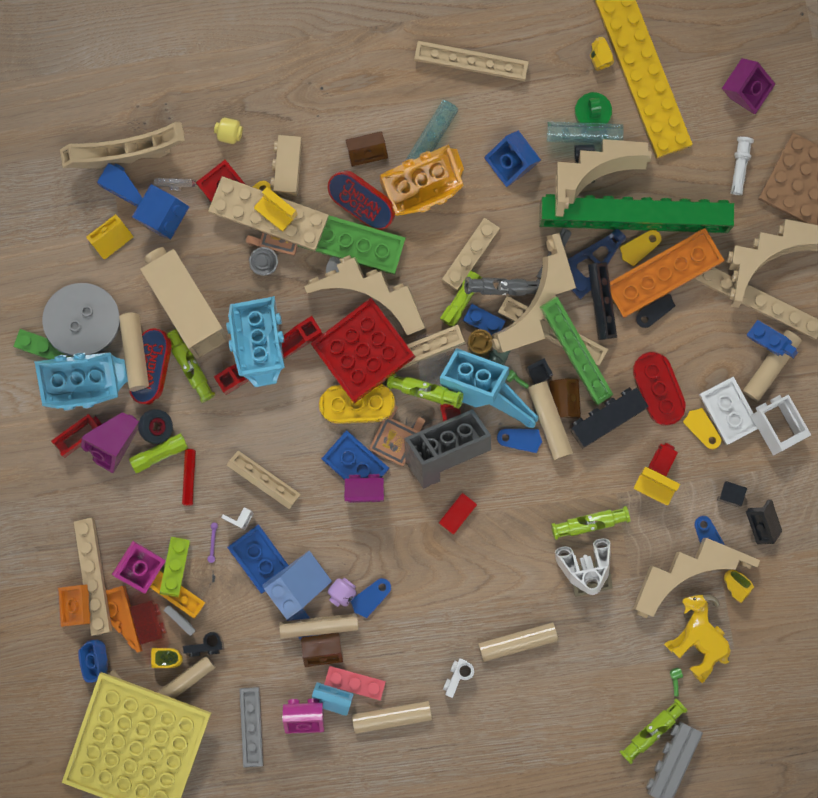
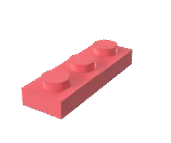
[324,666,386,700]

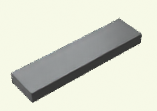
[240,687,263,768]

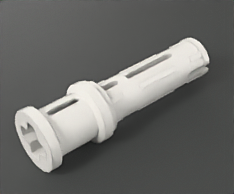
[730,137,754,195]

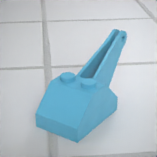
[440,348,539,428]

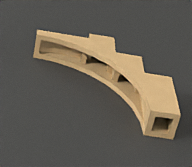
[60,122,185,169]
[727,219,818,308]
[304,255,426,335]

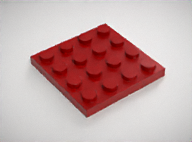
[310,298,416,403]

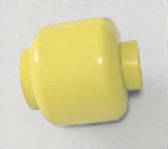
[214,117,243,144]

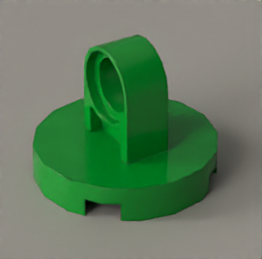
[574,92,612,130]

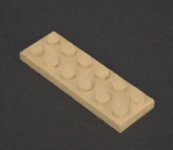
[208,176,329,251]

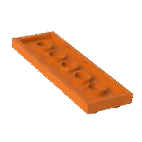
[610,228,725,318]

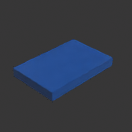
[321,430,390,480]
[227,524,289,594]

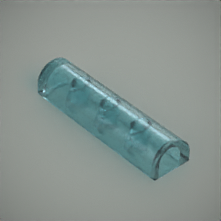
[405,100,458,161]
[546,122,624,144]

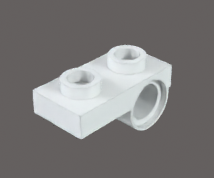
[443,658,474,698]

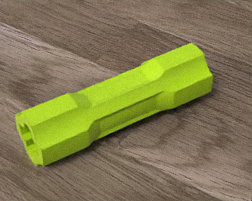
[440,271,482,327]
[129,433,188,474]

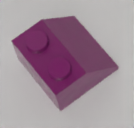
[722,58,775,114]
[344,474,384,503]

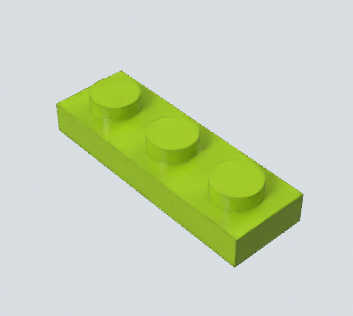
[159,537,190,597]

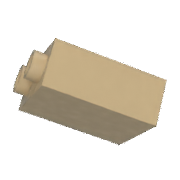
[140,247,229,359]

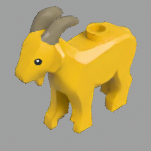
[663,595,731,683]

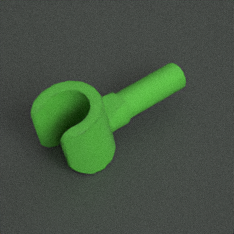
[506,370,529,389]
[670,667,683,696]

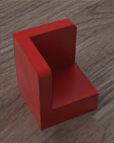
[440,404,461,422]

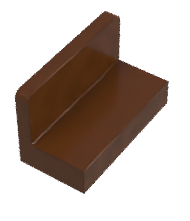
[345,132,388,167]
[549,378,581,418]
[301,633,343,667]

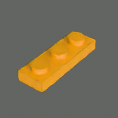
[150,571,206,619]

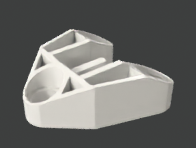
[555,539,611,595]

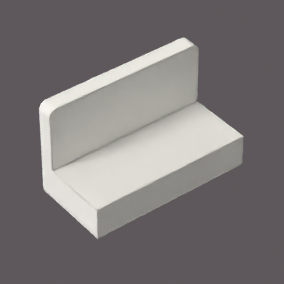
[221,507,254,530]

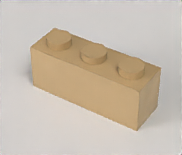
[271,135,302,196]

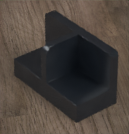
[746,499,782,544]

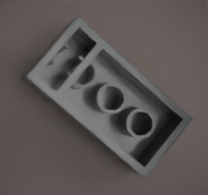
[404,409,491,489]

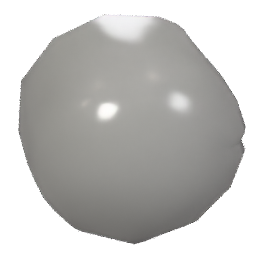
[249,247,278,276]

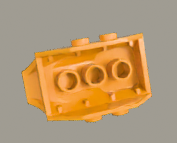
[380,144,464,216]

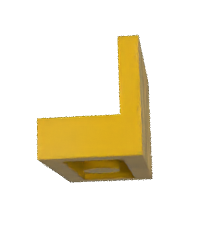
[254,187,297,232]
[86,214,133,259]
[633,467,680,506]

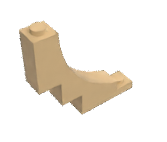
[555,139,652,217]
[491,233,576,353]
[633,538,760,619]

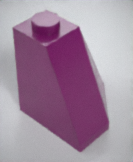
[81,412,139,473]

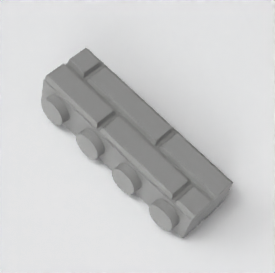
[646,722,703,798]

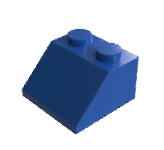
[484,130,541,187]
[132,184,189,240]

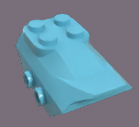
[226,296,285,387]
[34,352,128,410]

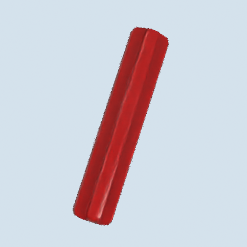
[182,449,196,506]

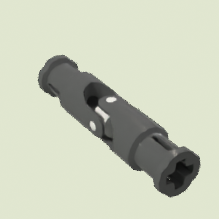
[464,277,540,296]

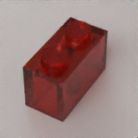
[130,600,167,645]

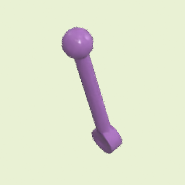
[207,522,218,563]

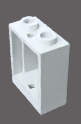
[751,395,811,455]

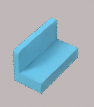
[312,682,354,716]

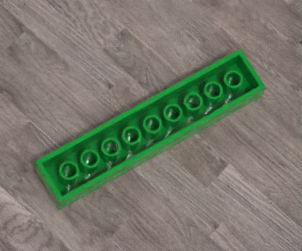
[539,194,734,234]

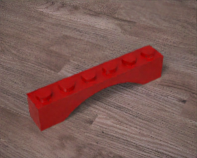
[214,316,323,395]

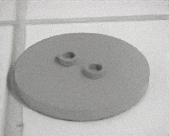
[42,283,120,357]

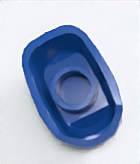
[78,639,108,683]

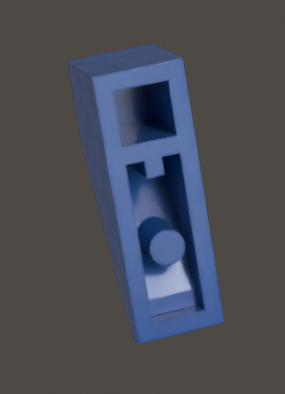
[97,163,142,207]

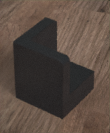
[526,358,553,385]
[717,481,747,507]

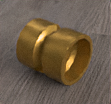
[467,329,492,357]

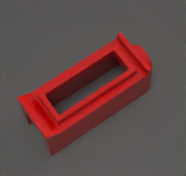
[51,414,102,458]
[648,443,678,477]

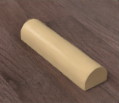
[119,313,149,392]
[742,330,802,403]
[528,381,573,460]
[279,613,358,639]
[478,622,558,662]
[157,655,216,699]
[352,701,432,734]

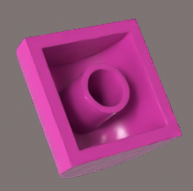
[112,541,166,594]
[283,698,324,734]

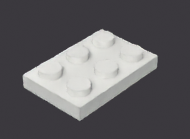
[699,377,758,445]

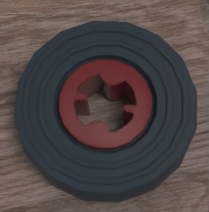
[138,409,173,444]

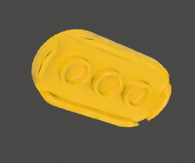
[319,384,395,424]

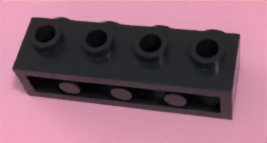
[570,387,649,449]

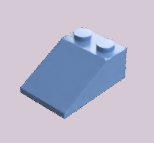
[262,551,332,619]

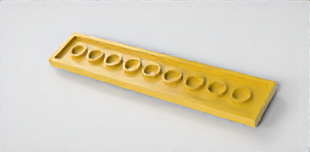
[594,0,693,159]

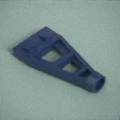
[567,228,627,300]

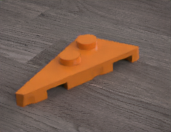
[106,585,143,653]

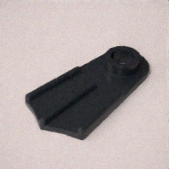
[636,294,676,328]

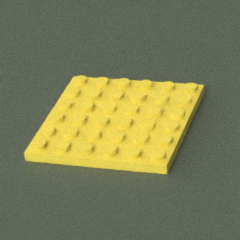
[62,672,211,798]

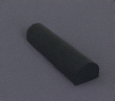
[588,262,617,340]

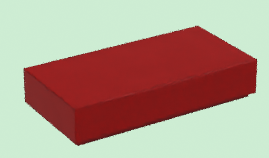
[439,493,477,535]

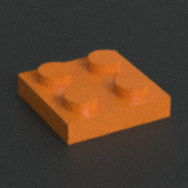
[58,584,90,627]

